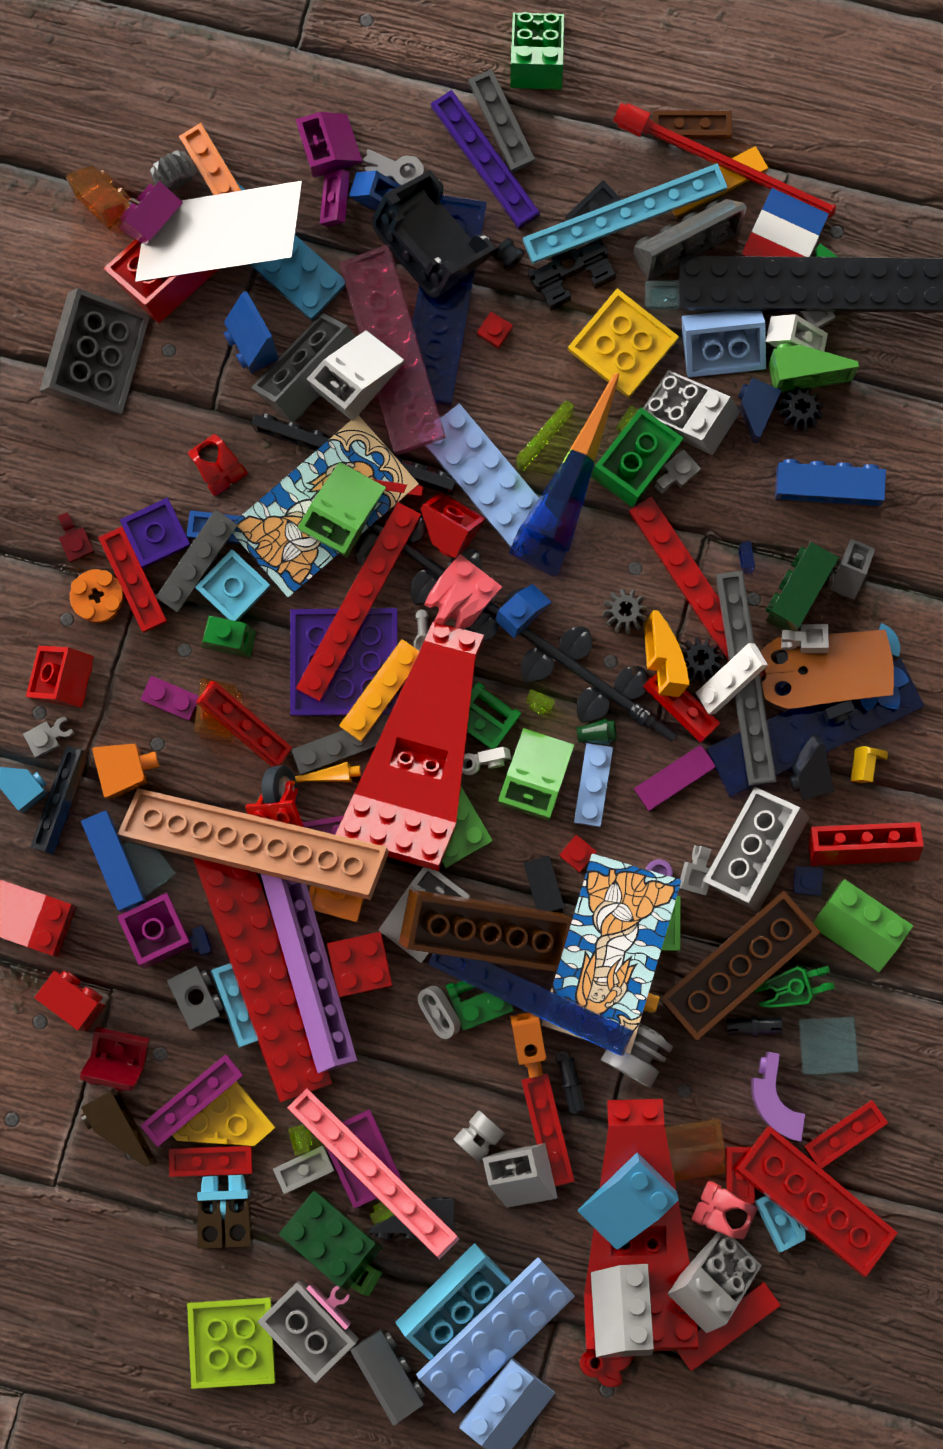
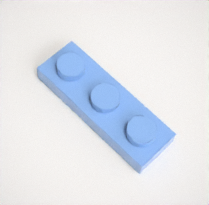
[574,743,613,828]

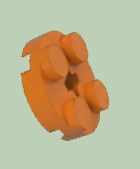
[70,569,124,624]

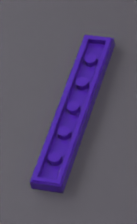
[431,90,540,230]

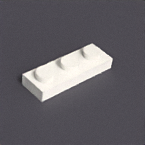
[696,643,768,714]

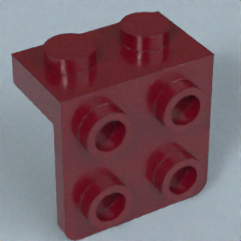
[80,1027,150,1091]

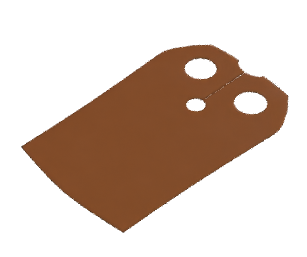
[761,630,894,709]

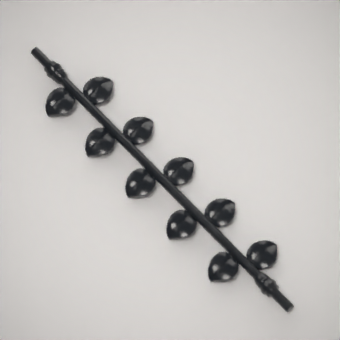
[356,510,678,742]

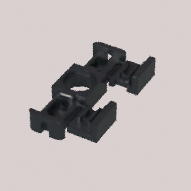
[528,238,616,311]

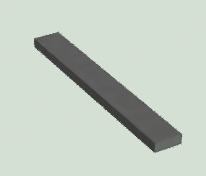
[716,571,776,786]

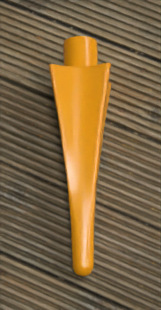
[288,762,361,783]

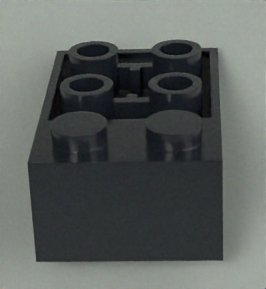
[369,1197,455,1239]

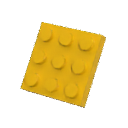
[567,288,679,399]

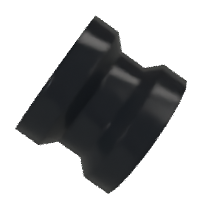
[492,238,525,271]

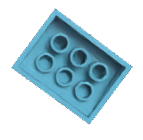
[395,1243,513,1360]

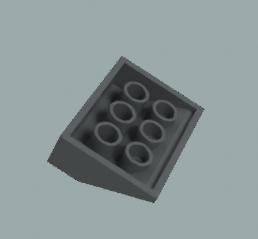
[633,199,747,281]
[40,288,150,415]

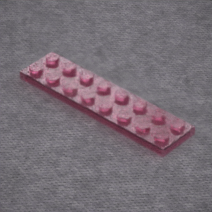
[339,244,446,455]

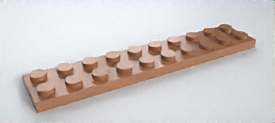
[117,788,389,900]

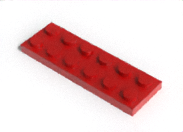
[735,1126,898,1277]

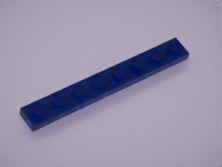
[428,953,634,1056]

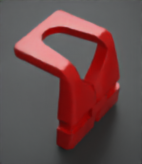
[188,434,248,496]

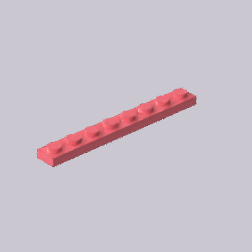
[287,1089,459,1260]

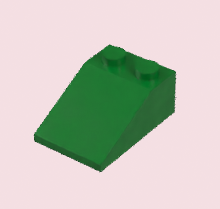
[591,407,684,508]

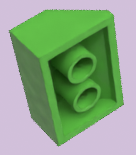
[813,879,913,973]

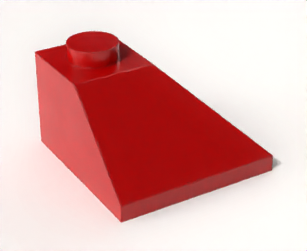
[421,492,486,558]

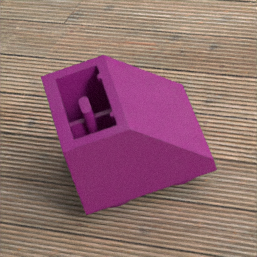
[295,112,363,178]
[119,181,183,245]

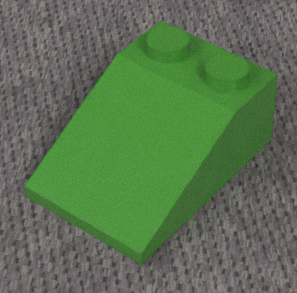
[768,343,859,393]

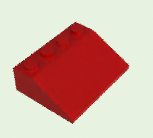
[103,200,218,323]

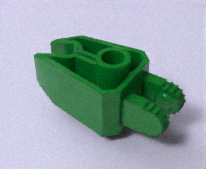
[755,966,835,1007]

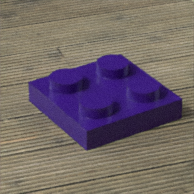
[120,497,191,569]

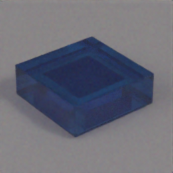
[738,541,755,574]

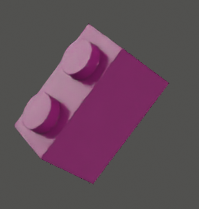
[117,893,193,969]

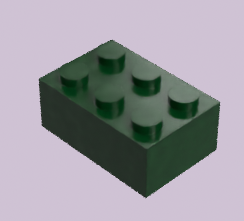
[765,542,839,631]
[279,1191,383,1290]

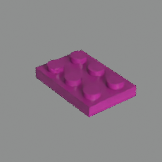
[327,1109,403,1209]

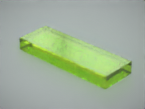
[516,400,574,471]

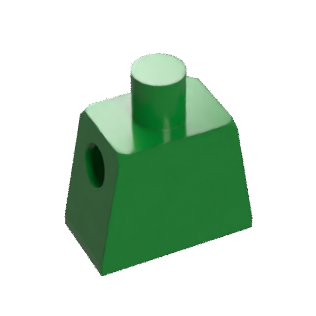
[201,616,257,658]

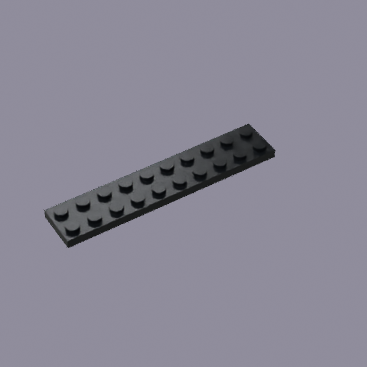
[678,256,943,313]

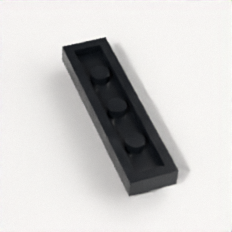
[30,746,89,855]

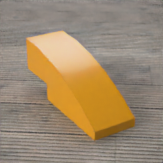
[643,610,689,697]

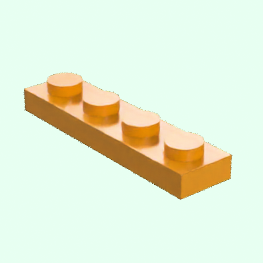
[339,639,419,743]

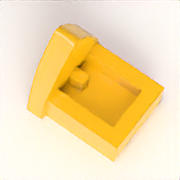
[851,746,888,783]

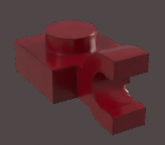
[57,512,95,563]

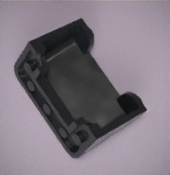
[372,170,496,298]

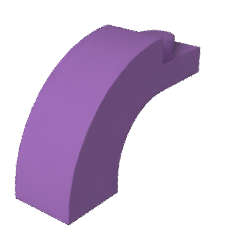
[751,1052,805,1141]

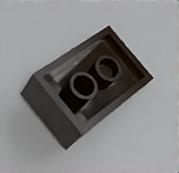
[81,1091,158,1167]

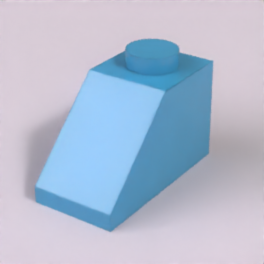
[0,767,48,814]

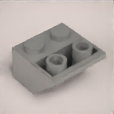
[482,1143,558,1208]

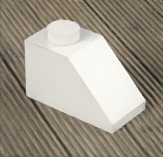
[766,314,828,351]

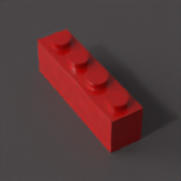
[808,822,924,866]

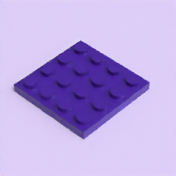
[290,608,398,717]

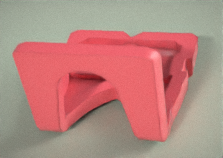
[691,1181,758,1239]

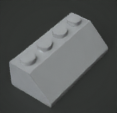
[703,787,809,912]

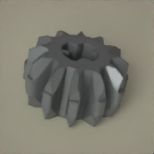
[150,150,196,192]
[602,588,648,634]

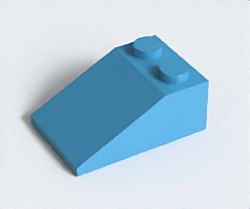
[578,1152,679,1250]

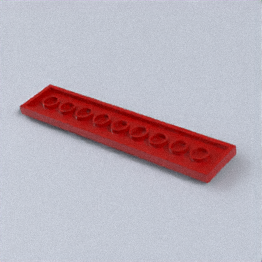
[192,857,332,1103]

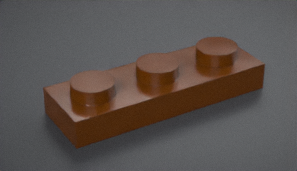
[653,110,732,139]

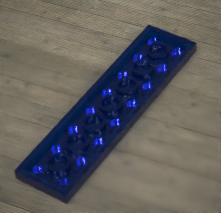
[400,195,487,405]
[707,658,924,797]

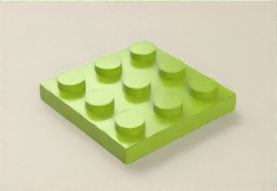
[187,1297,276,1389]

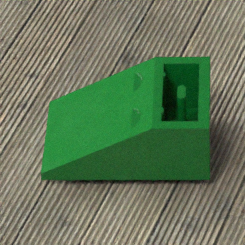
[510,12,564,89]

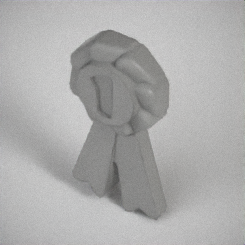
[363,149,424,185]

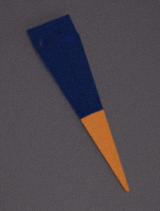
[509,373,619,577]

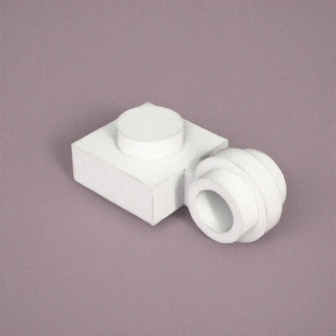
[462,747,512,775]

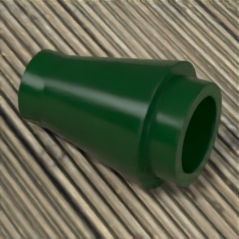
[577,719,617,745]

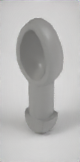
[414,609,429,651]

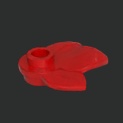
[580,1351,633,1387]

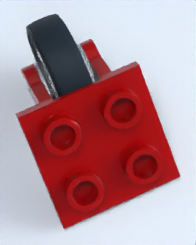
[245,766,304,827]

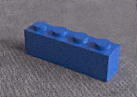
[775,459,886,506]

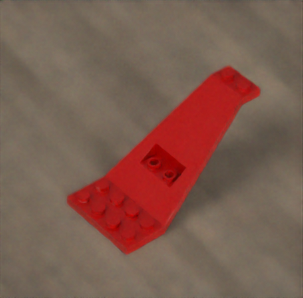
[335,621,484,871]
[584,1099,699,1352]

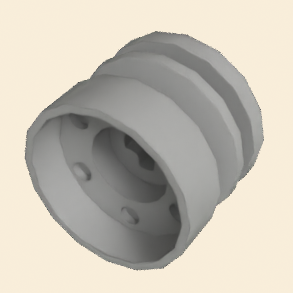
[601,1023,673,1088]

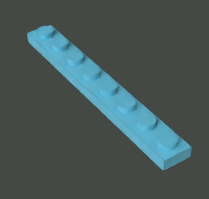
[523,163,727,264]

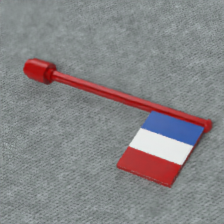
[613,103,836,257]

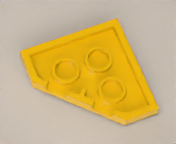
[172,1082,276,1146]

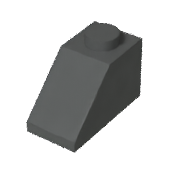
[830,539,875,600]

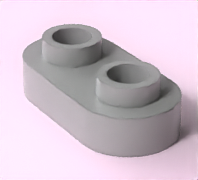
[418,986,460,1039]

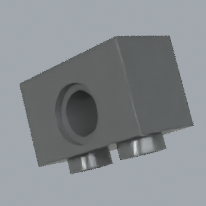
[167,966,224,1031]

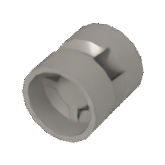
[453,1110,505,1163]

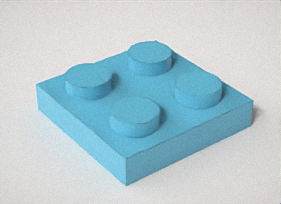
[195,549,271,621]

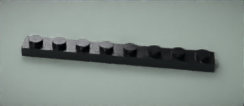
[251,414,456,496]

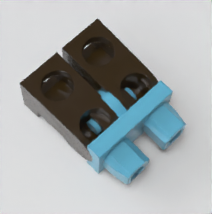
[197,1175,253,1249]

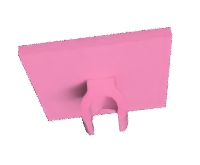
[306,1282,351,1330]

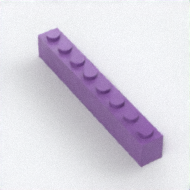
[260,873,357,1073]

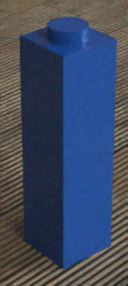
[81,810,147,913]

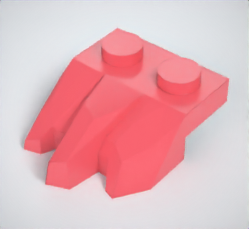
[424,554,502,629]

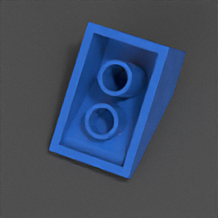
[223,291,279,374]

